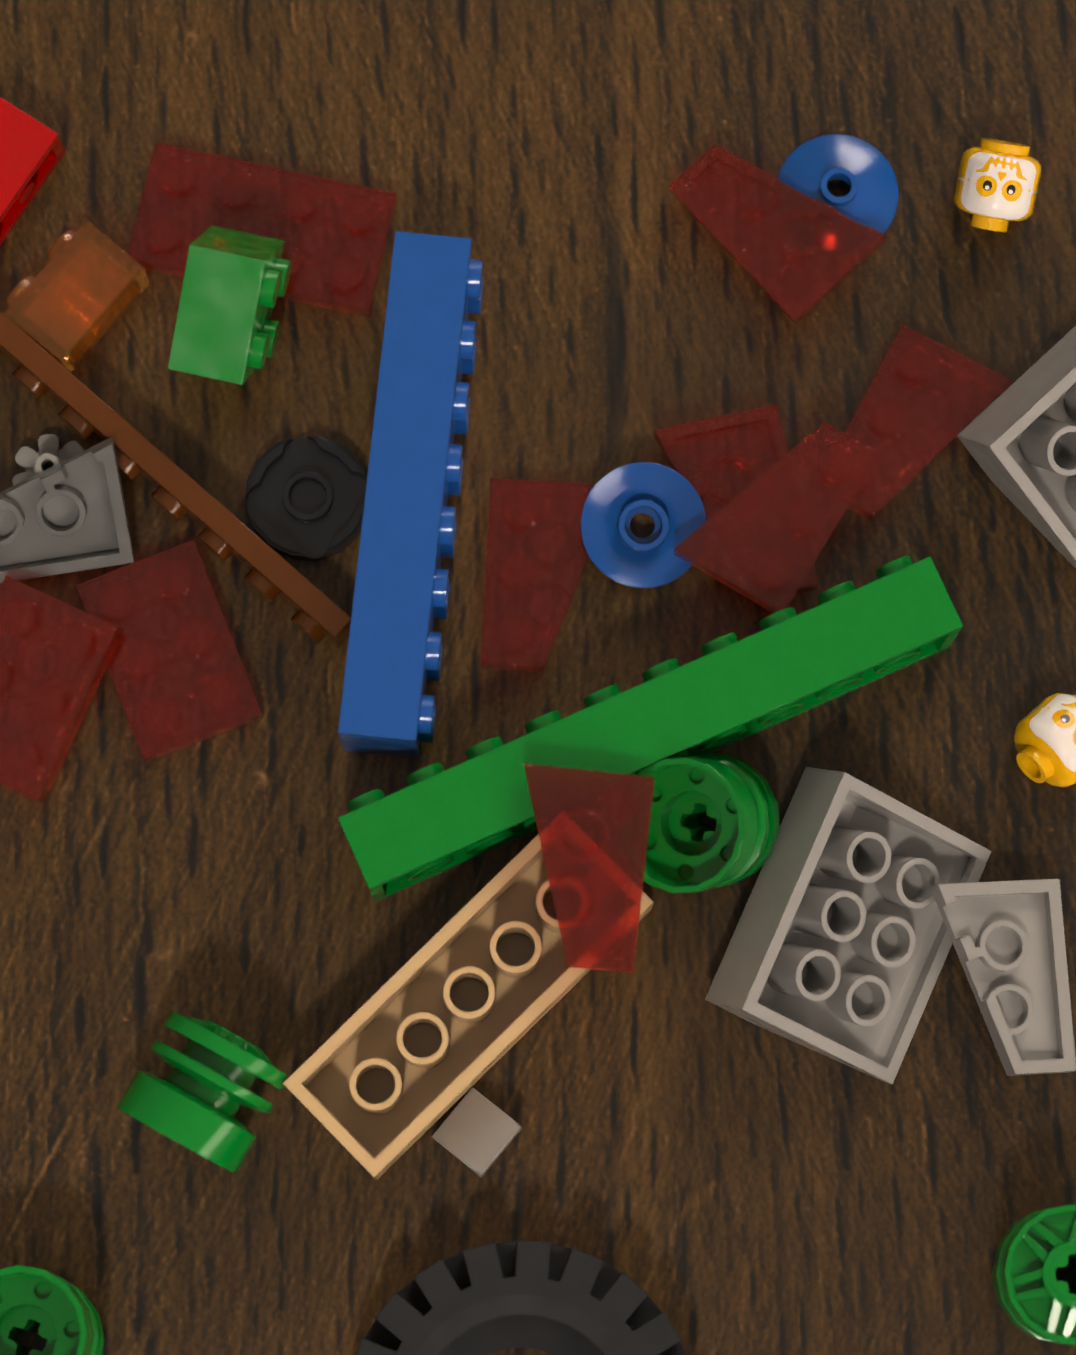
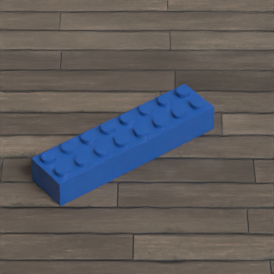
[338,231,484,759]

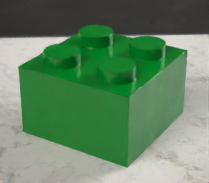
[168,225,291,385]

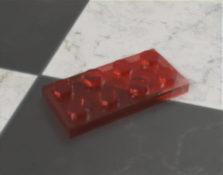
[127,142,397,317]

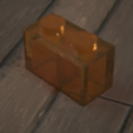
[4,220,150,372]

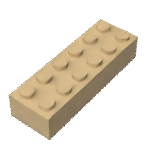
[283,810,654,1180]

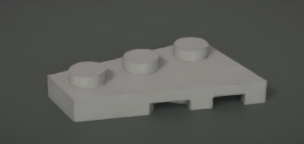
[930,879,1076,1076]

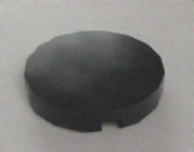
[246,436,367,561]

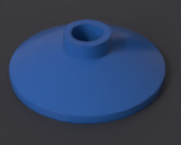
[775,134,899,255]
[580,462,707,588]

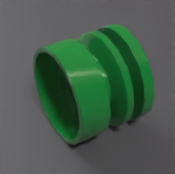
[616,753,780,893]
[116,1011,290,1174]
[991,1204,1076,1345]
[0,1265,105,1355]

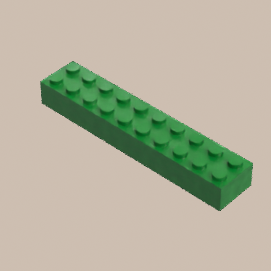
[338,555,963,903]

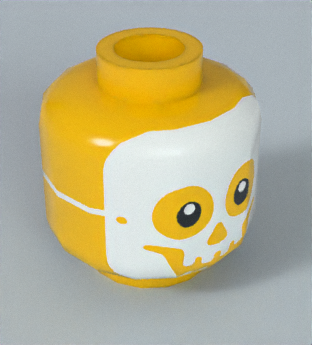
[954,138,1041,232]
[1014,693,1076,788]

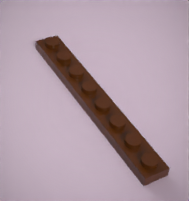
[0,311,351,648]

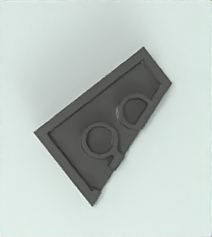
[0,436,135,583]

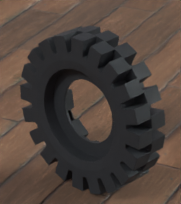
[356,1240,686,1355]

